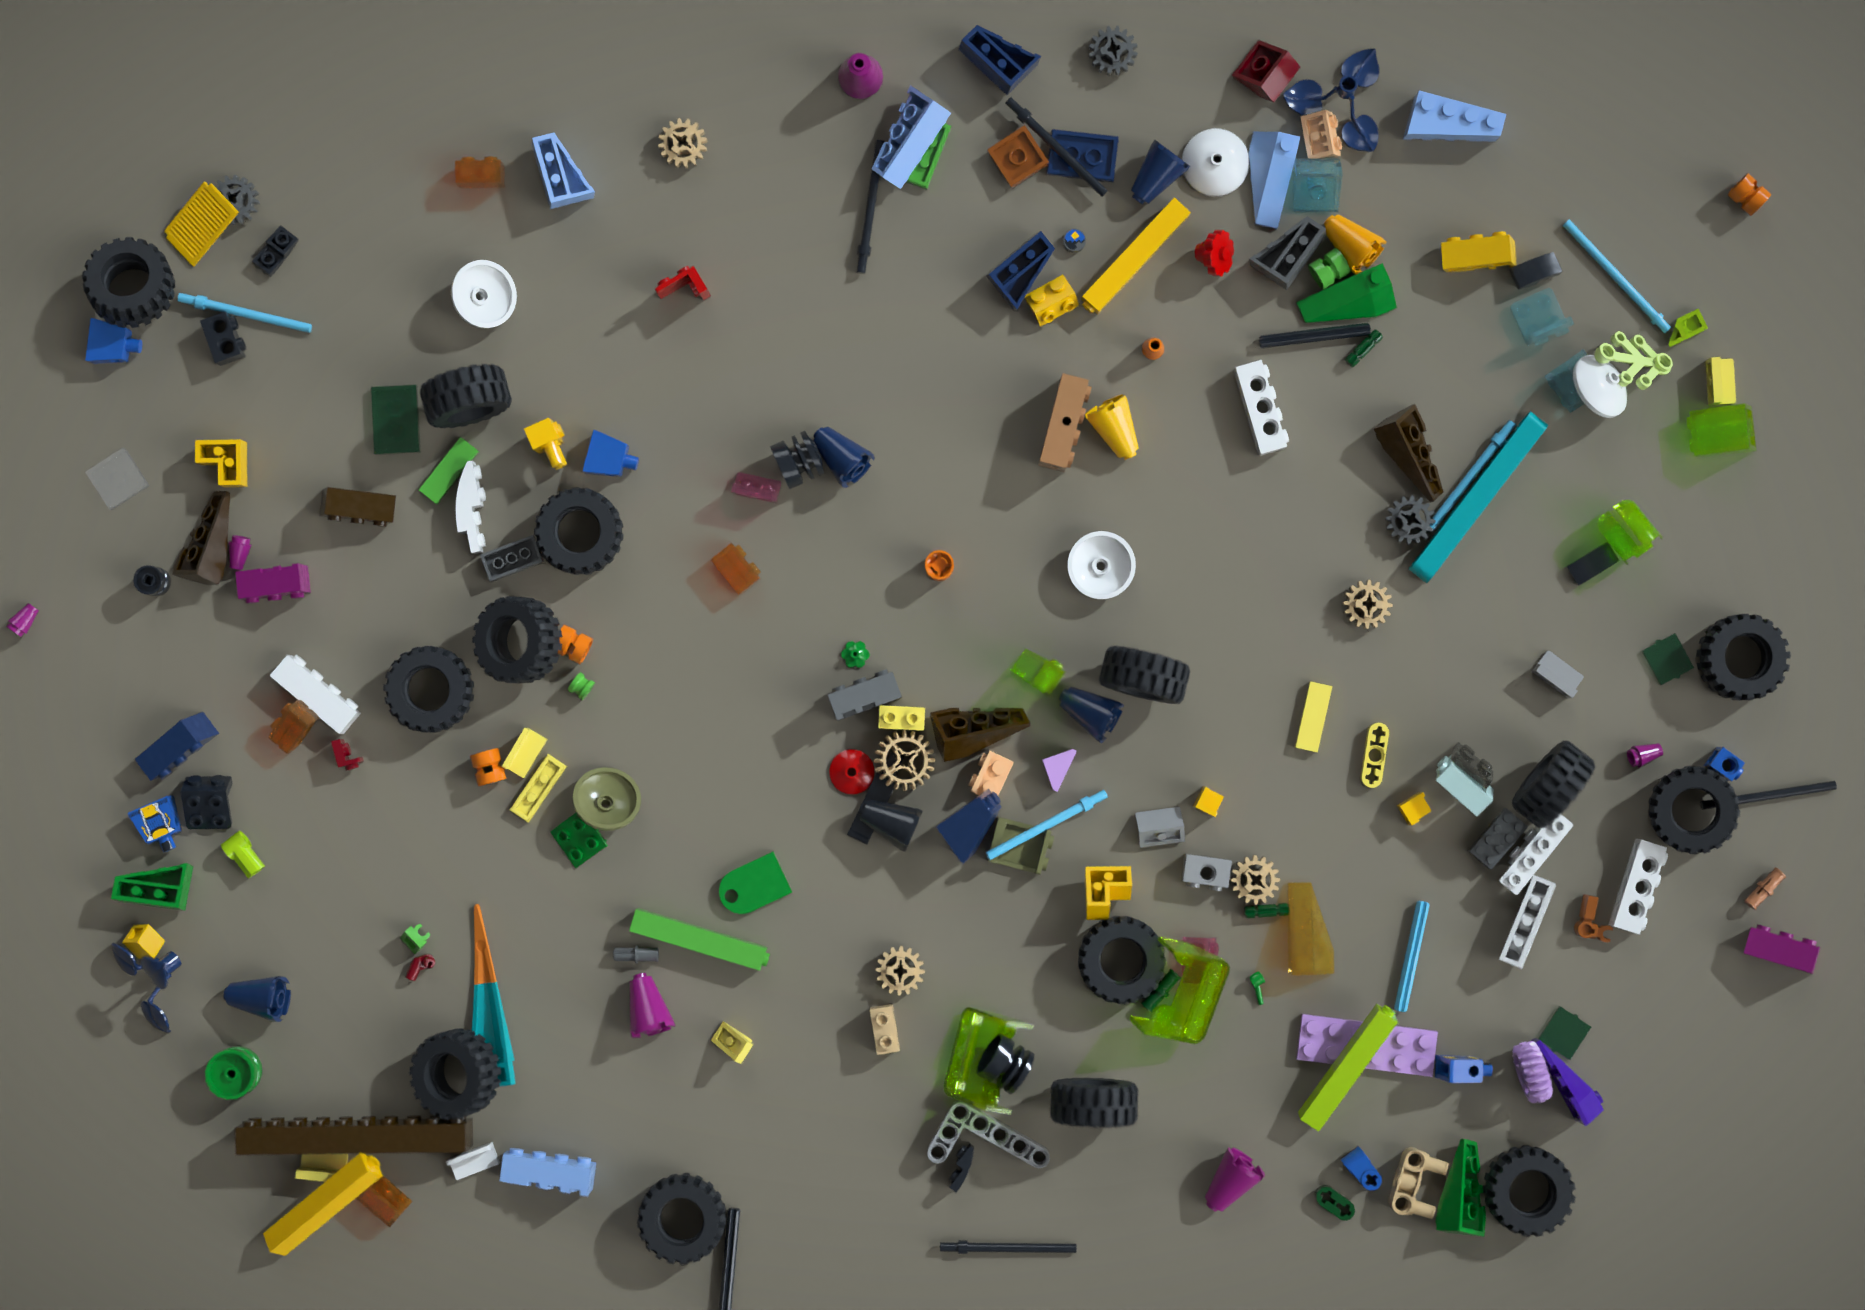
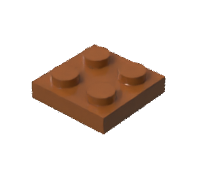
[987,125,1049,188]

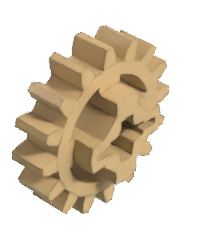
[658,118,708,168]
[1342,580,1393,629]
[1230,855,1280,905]
[876,945,925,996]

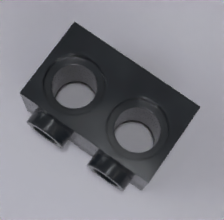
[200,312,246,366]

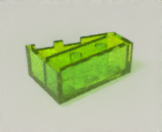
[1010,648,1066,696]

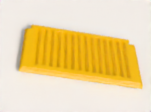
[164,181,239,267]

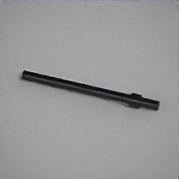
[1005,97,1108,197]
[857,140,885,274]
[1700,781,1837,810]
[940,1240,1077,1254]

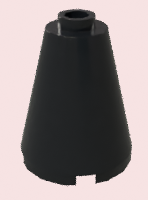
[857,799,923,852]

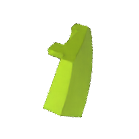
[1668,309,1708,347]

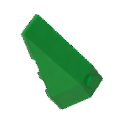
[1296,263,1397,323]
[1435,1139,1486,1237]

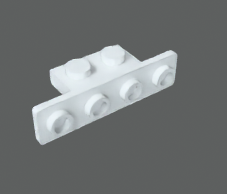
[1499,815,1573,895]

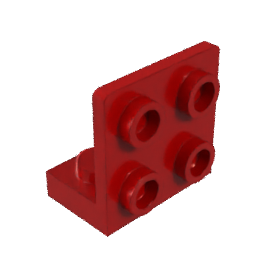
[655,266,711,301]

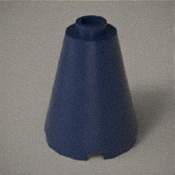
[1131,140,1190,204]
[813,427,875,488]
[1059,687,1124,743]
[223,976,291,1022]

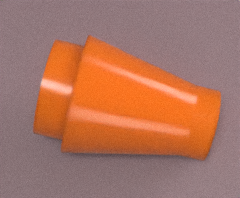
[1142,337,1164,360]

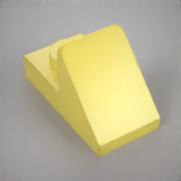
[711,1021,753,1064]

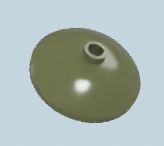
[572,767,641,831]

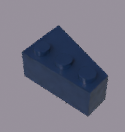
[958,25,1041,95]
[986,231,1055,310]
[135,712,219,781]

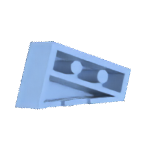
[532,133,595,209]

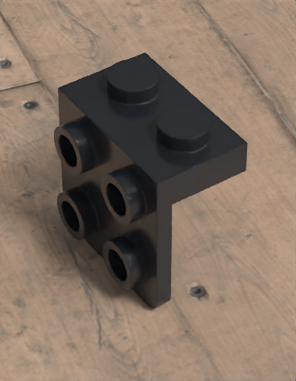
[180,775,233,829]

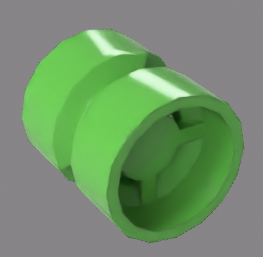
[1308,248,1351,290]

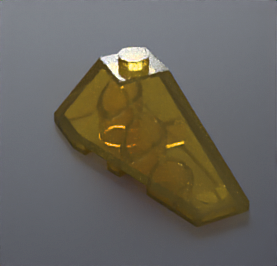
[1288,882,1334,975]

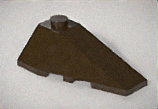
[1374,404,1443,503]
[172,491,230,585]
[930,708,1031,762]

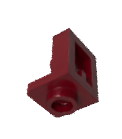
[331,739,364,771]

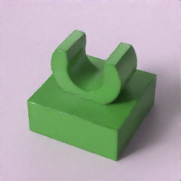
[400,924,430,954]

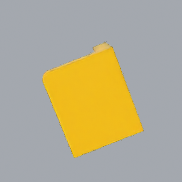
[1193,786,1224,817]
[1397,792,1431,826]
[122,924,165,959]

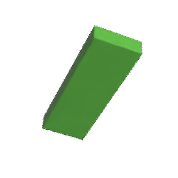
[906,124,951,190]
[419,437,479,504]

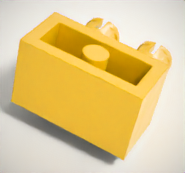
[524,418,567,470]

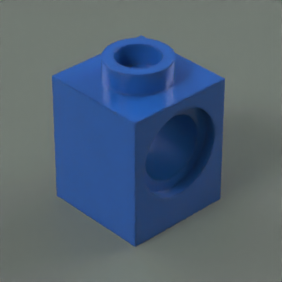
[1704,747,1745,781]

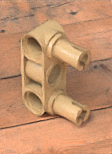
[1388,1147,1449,1219]

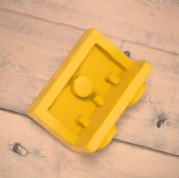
[1024,275,1079,326]

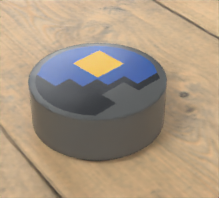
[1063,229,1086,252]

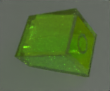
[1687,403,1757,457]

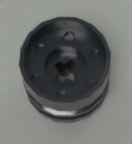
[770,431,825,489]
[976,1033,1035,1094]

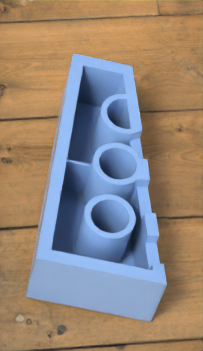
[872,85,951,189]
[500,1148,596,1196]

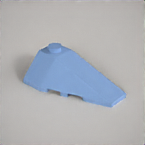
[1248,131,1300,229]

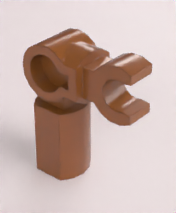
[1574,894,1613,943]

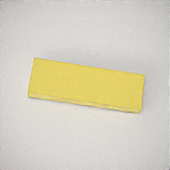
[1295,681,1333,753]
[510,754,567,823]

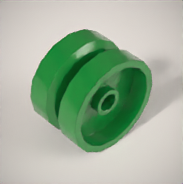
[205,1046,262,1100]

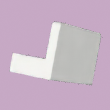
[446,1142,500,1180]

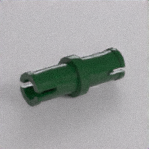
[1141,969,1181,1012]

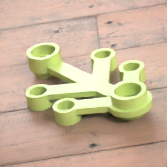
[1594,331,1673,390]

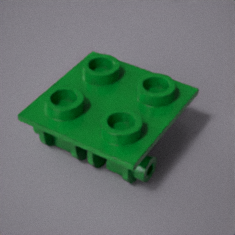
[550,813,608,868]

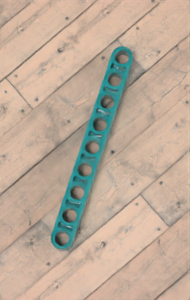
[1408,411,1548,584]

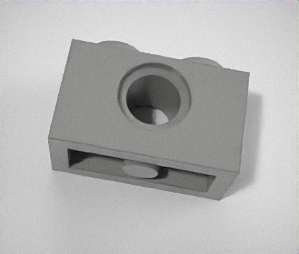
[1181,854,1232,891]

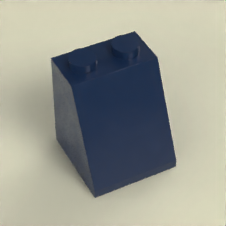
[936,789,1002,864]

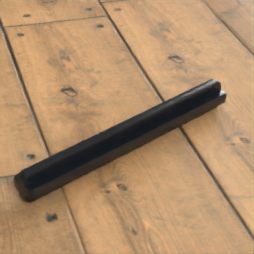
[1259,323,1371,348]
[719,1207,740,1310]

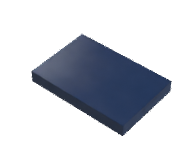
[1047,129,1119,182]

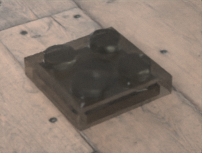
[1451,742,1493,789]

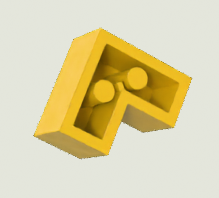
[195,439,247,488]
[1084,866,1132,920]

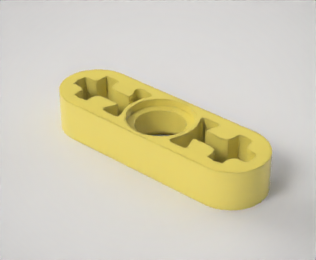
[1360,723,1389,788]

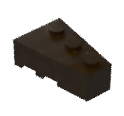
[320,487,396,527]

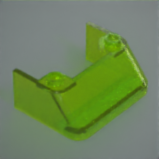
[1129,936,1230,1044]
[944,1007,1034,1115]

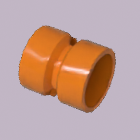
[1727,173,1771,216]
[925,550,954,581]
[558,625,593,665]
[470,748,507,786]

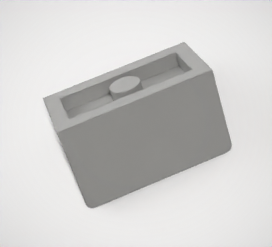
[1531,651,1584,699]
[1135,807,1185,848]

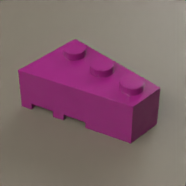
[235,563,311,604]
[1744,924,1820,974]

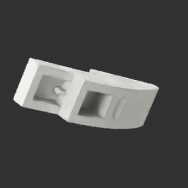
[456,461,486,554]

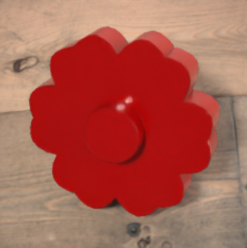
[1194,230,1234,277]

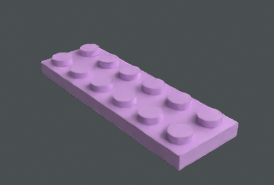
[1296,1014,1438,1077]

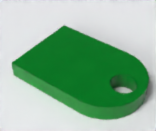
[719,851,792,914]

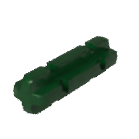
[1345,329,1383,367]
[1244,903,1289,919]

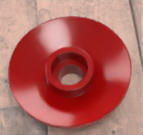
[829,749,875,794]

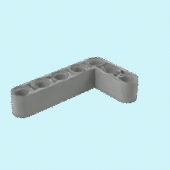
[927,1100,1050,1168]

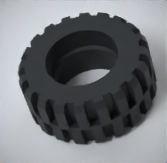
[82,237,176,328]
[419,364,512,429]
[534,487,624,575]
[472,596,562,683]
[1696,614,1791,701]
[383,646,475,733]
[1099,646,1190,704]
[1512,740,1595,828]
[1648,766,1740,854]
[1078,916,1166,1004]
[409,1028,501,1120]
[1050,1078,1138,1128]
[1483,1145,1576,1237]
[637,1173,726,1265]

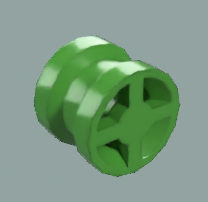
[567,672,595,701]

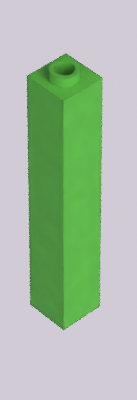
[629,908,770,971]

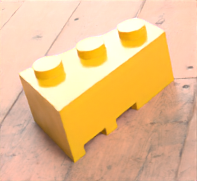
[1441,232,1517,272]

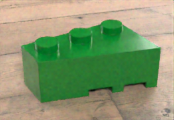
[111,863,193,911]

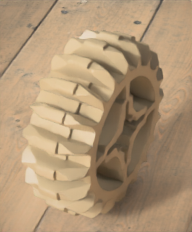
[874,730,935,791]

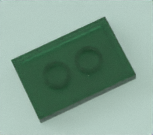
[371,385,421,455]

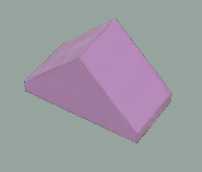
[1042,749,1077,792]

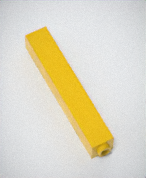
[1081,197,1191,315]
[263,1153,383,1256]

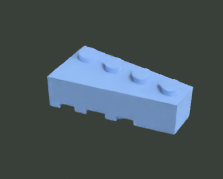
[1403,91,1506,141]

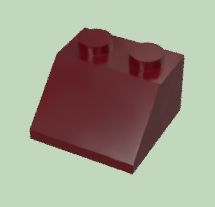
[1232,40,1301,103]

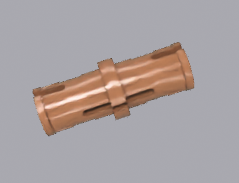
[1744,867,1786,910]

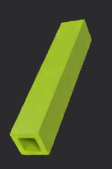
[1298,1003,1398,1132]

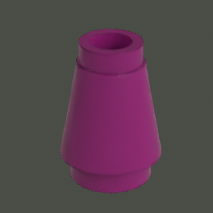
[229,535,252,570]
[6,603,39,637]
[1627,743,1663,768]

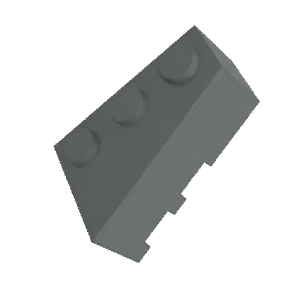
[1249,216,1326,290]
[828,669,902,721]

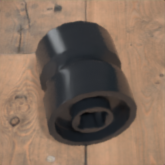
[133,565,171,596]

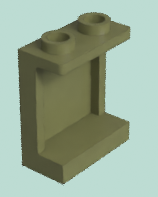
[987,817,1054,875]

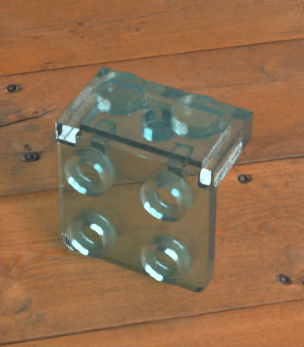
[1511,288,1574,346]

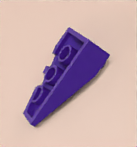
[1532,1038,1604,1126]

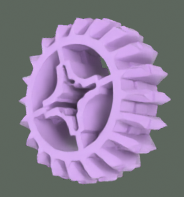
[1512,1041,1552,1103]

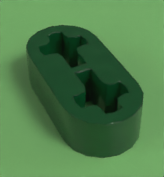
[1315,1185,1355,1221]

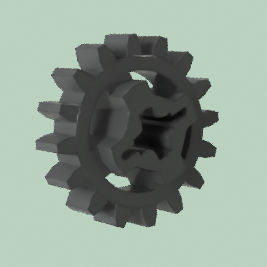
[1089,26,1137,76]
[217,175,260,225]
[1385,495,1436,545]

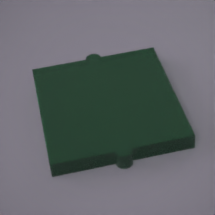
[1642,633,1694,685]
[1538,1006,1591,1060]

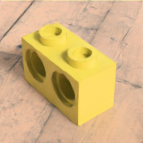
[879,705,925,731]

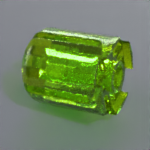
[1597,500,1663,565]

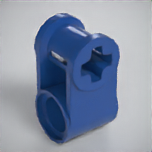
[1341,1146,1382,1191]

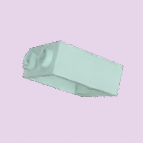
[1436,753,1494,816]

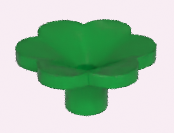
[841,641,870,668]

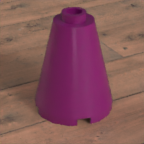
[838,53,883,99]
[629,973,676,1038]
[1205,1147,1265,1212]

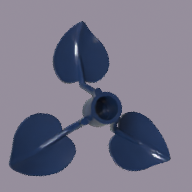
[1283,48,1379,152]
[111,942,182,1033]

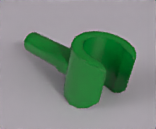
[1250,971,1265,1005]

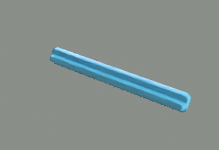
[1394,901,1429,1012]

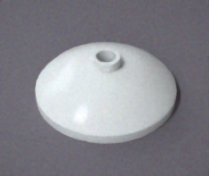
[1182,129,1249,196]
[451,260,517,328]
[1573,355,1627,418]
[1067,531,1136,599]

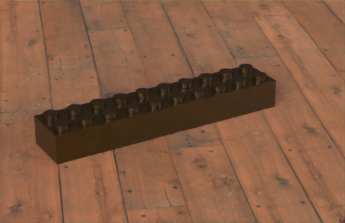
[235,1115,473,1155]

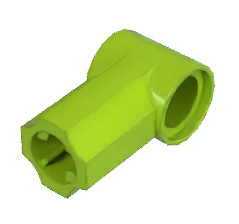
[221,830,265,878]

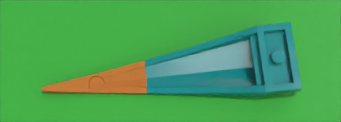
[472,904,516,1087]

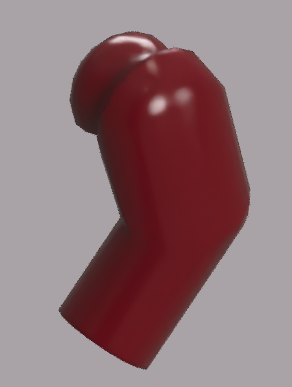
[405,954,435,981]

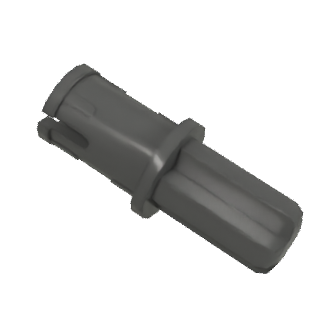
[613,945,659,964]

